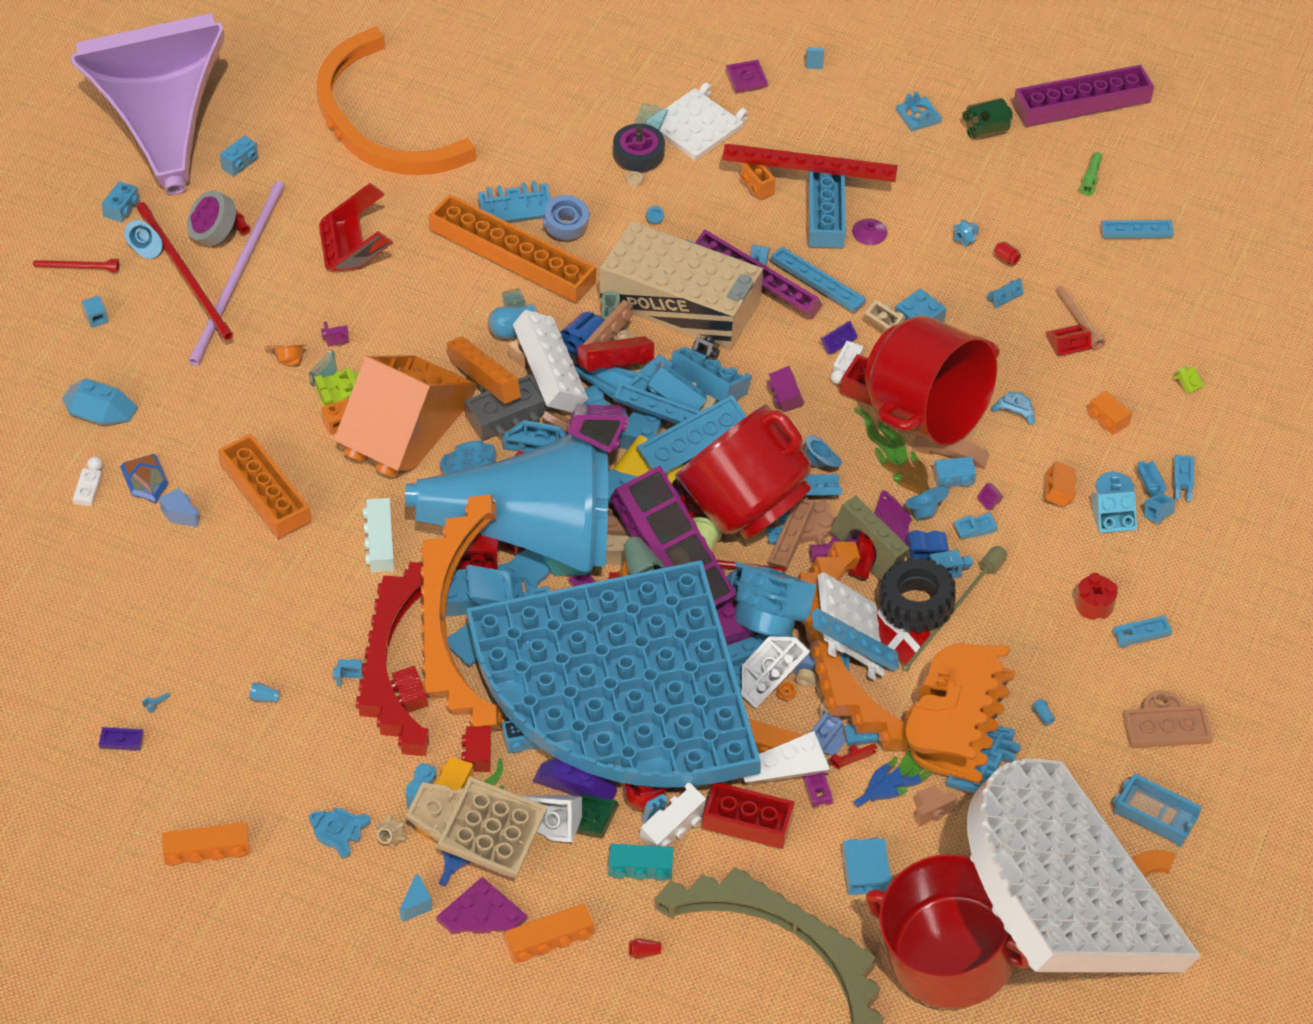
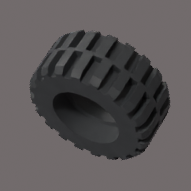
[880,557,956,633]

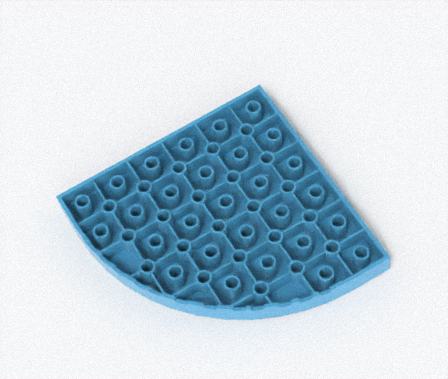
[467,560,761,788]

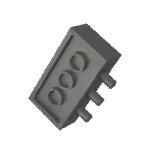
[465,374,549,440]

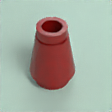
[629,938,662,959]

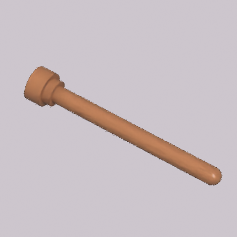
[1056,286,1105,350]

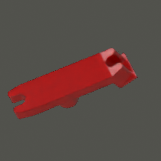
[829,743,877,770]

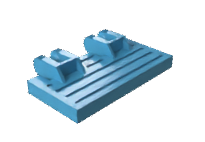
[478,181,551,223]
[946,726,1021,793]

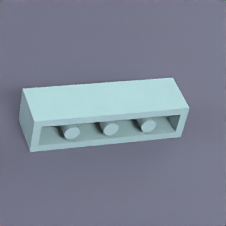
[363,498,394,572]

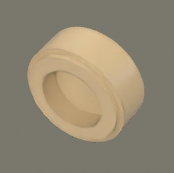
[626,171,643,188]
[795,669,817,687]

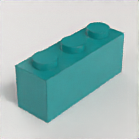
[609,843,674,881]

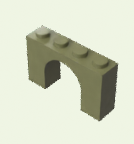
[831,495,910,581]

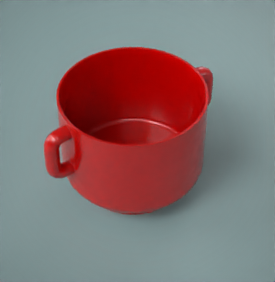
[865,316,1000,446]
[675,404,812,539]
[866,854,1030,1009]

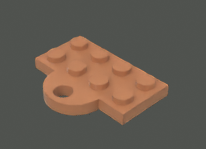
[1123,691,1212,748]

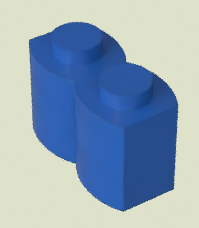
[905,530,949,560]

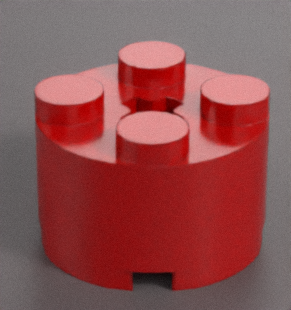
[1075,573,1118,620]

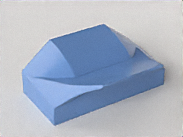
[810,712,846,755]

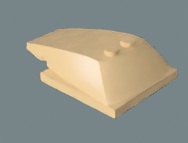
[406,777,547,879]

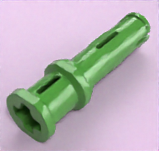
[1080,152,1103,196]

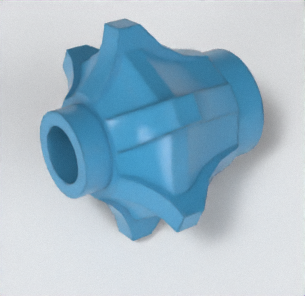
[953,220,979,247]

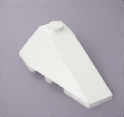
[519,795,582,842]

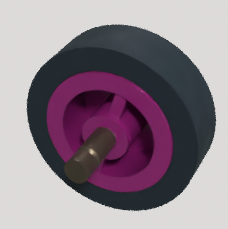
[613,124,665,171]

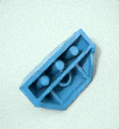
[62,378,138,425]
[503,420,567,453]

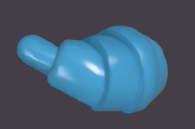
[992,392,1035,425]

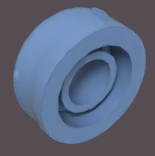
[543,195,590,241]

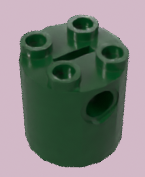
[962,98,1013,138]

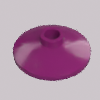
[852,218,887,245]

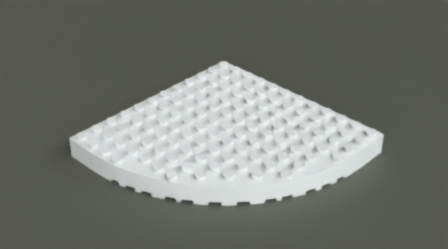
[967,759,1201,973]

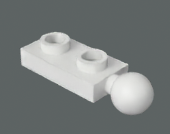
[831,341,864,384]
[73,457,103,506]

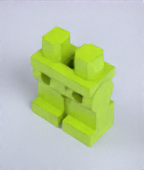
[314,368,359,407]

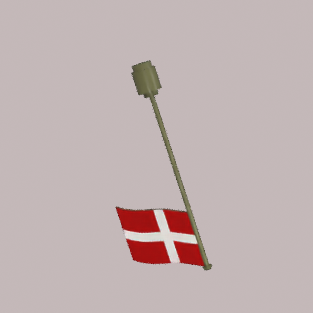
[877,546,1007,672]

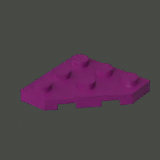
[436,877,527,934]

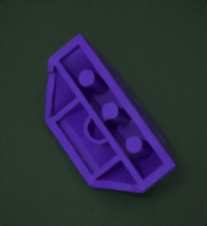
[533,757,617,800]

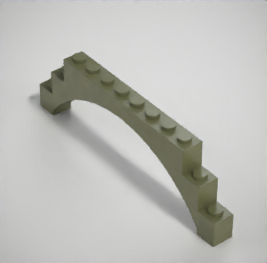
[655,867,884,1024]

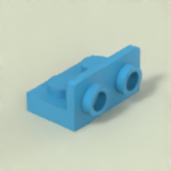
[806,474,842,495]

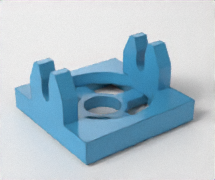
[896,91,942,132]

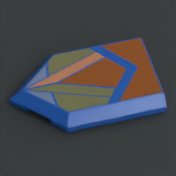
[120,454,169,503]

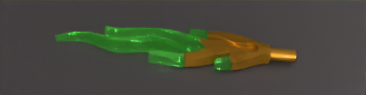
[854,408,929,494]

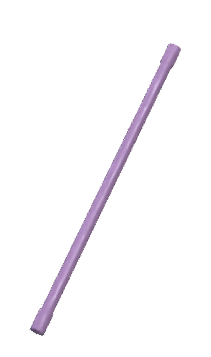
[188,181,284,366]

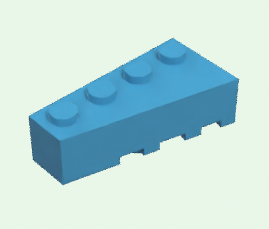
[671,347,752,402]
[618,391,666,450]

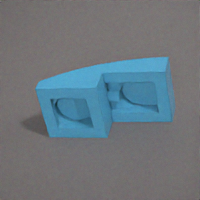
[954,512,998,538]

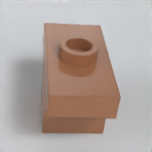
[915,784,957,826]

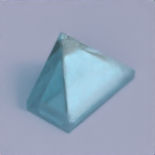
[309,350,337,387]

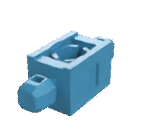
[929,550,973,578]

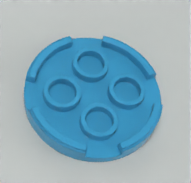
[440,441,497,475]

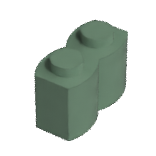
[601,292,620,321]

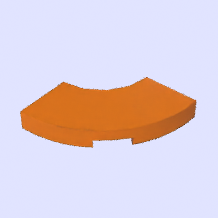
[1132,850,1176,877]

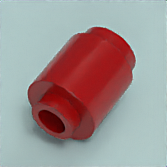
[994,241,1021,266]

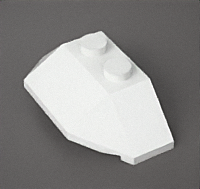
[741,636,810,709]

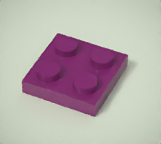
[726,60,768,93]

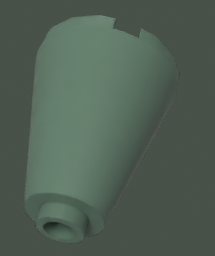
[624,537,666,575]

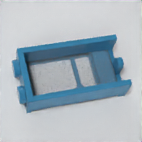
[1113,773,1202,848]

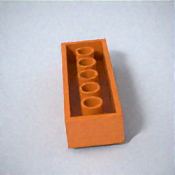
[218,433,312,538]

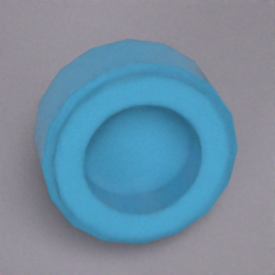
[645,206,664,223]

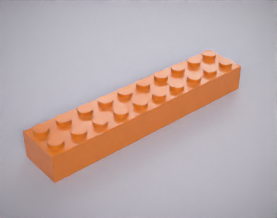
[429,194,596,303]

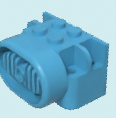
[734,561,817,637]

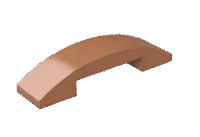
[912,435,989,469]

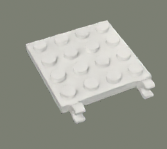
[647,82,748,161]
[818,572,884,681]

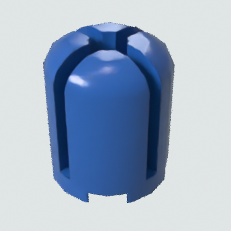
[560,311,604,355]

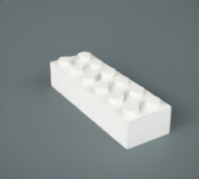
[513,310,588,413]

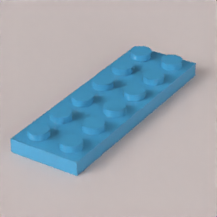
[636,395,747,474]

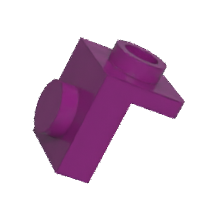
[321,321,349,347]

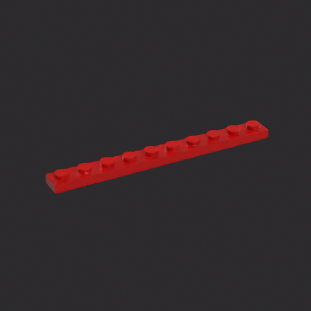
[722,143,898,182]

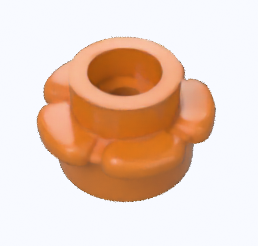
[777,682,797,701]

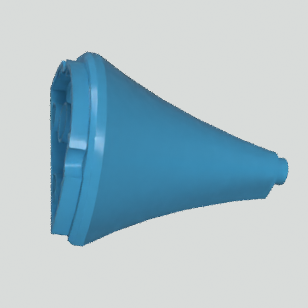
[405,428,608,572]

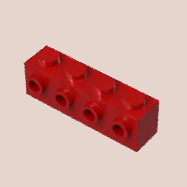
[578,336,655,371]

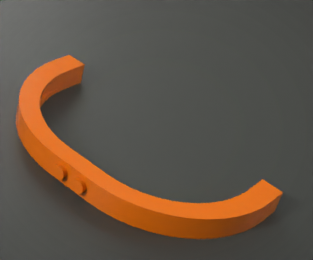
[317,26,476,175]

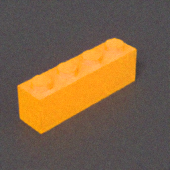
[417,756,474,838]

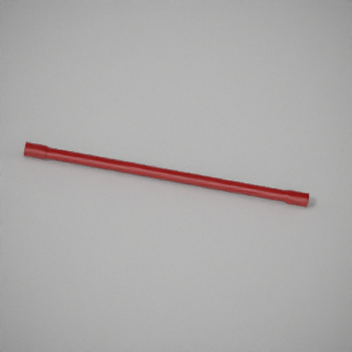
[137,202,234,340]

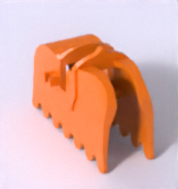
[905,643,1016,783]

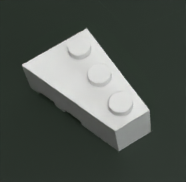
[639,783,706,847]

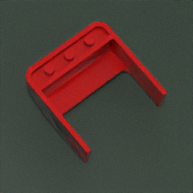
[319,183,393,272]

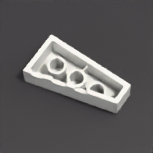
[743,731,832,785]

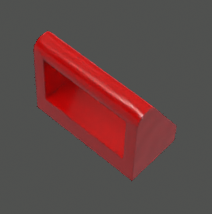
[1046,324,1092,356]

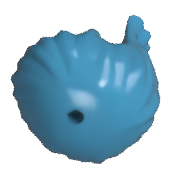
[488,304,537,339]

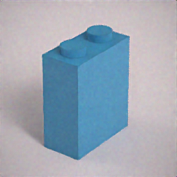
[842,838,892,895]

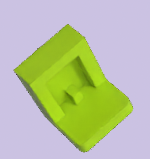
[1172,366,1204,394]

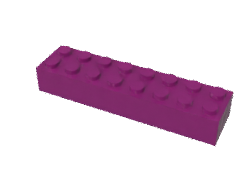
[1013,65,1154,126]

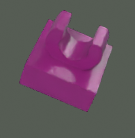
[977,483,1003,510]

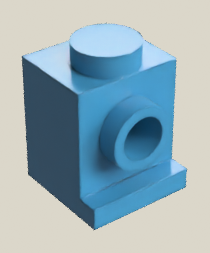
[1144,493,1175,524]

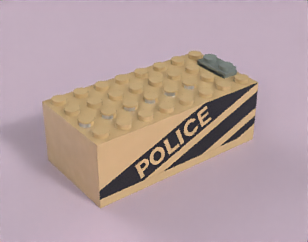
[600,221,763,351]

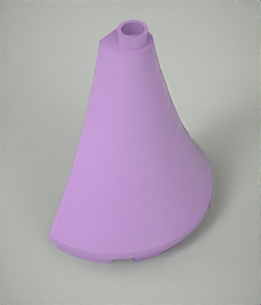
[71,13,225,195]

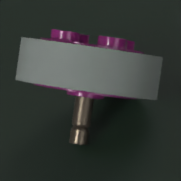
[187,190,236,246]

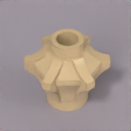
[376,815,407,848]

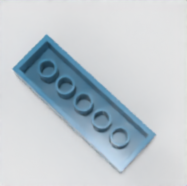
[808,157,846,248]

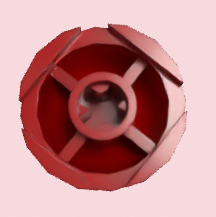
[625,783,666,812]

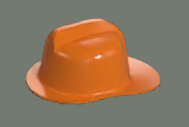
[265,344,306,366]

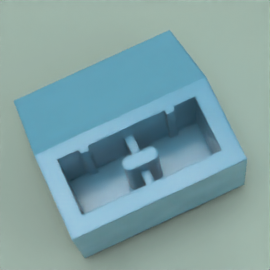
[1092,489,1137,533]

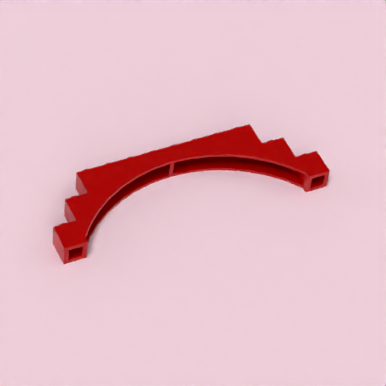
[355,562,458,756]

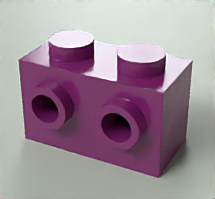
[768,366,805,412]

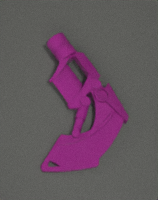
[809,490,912,562]

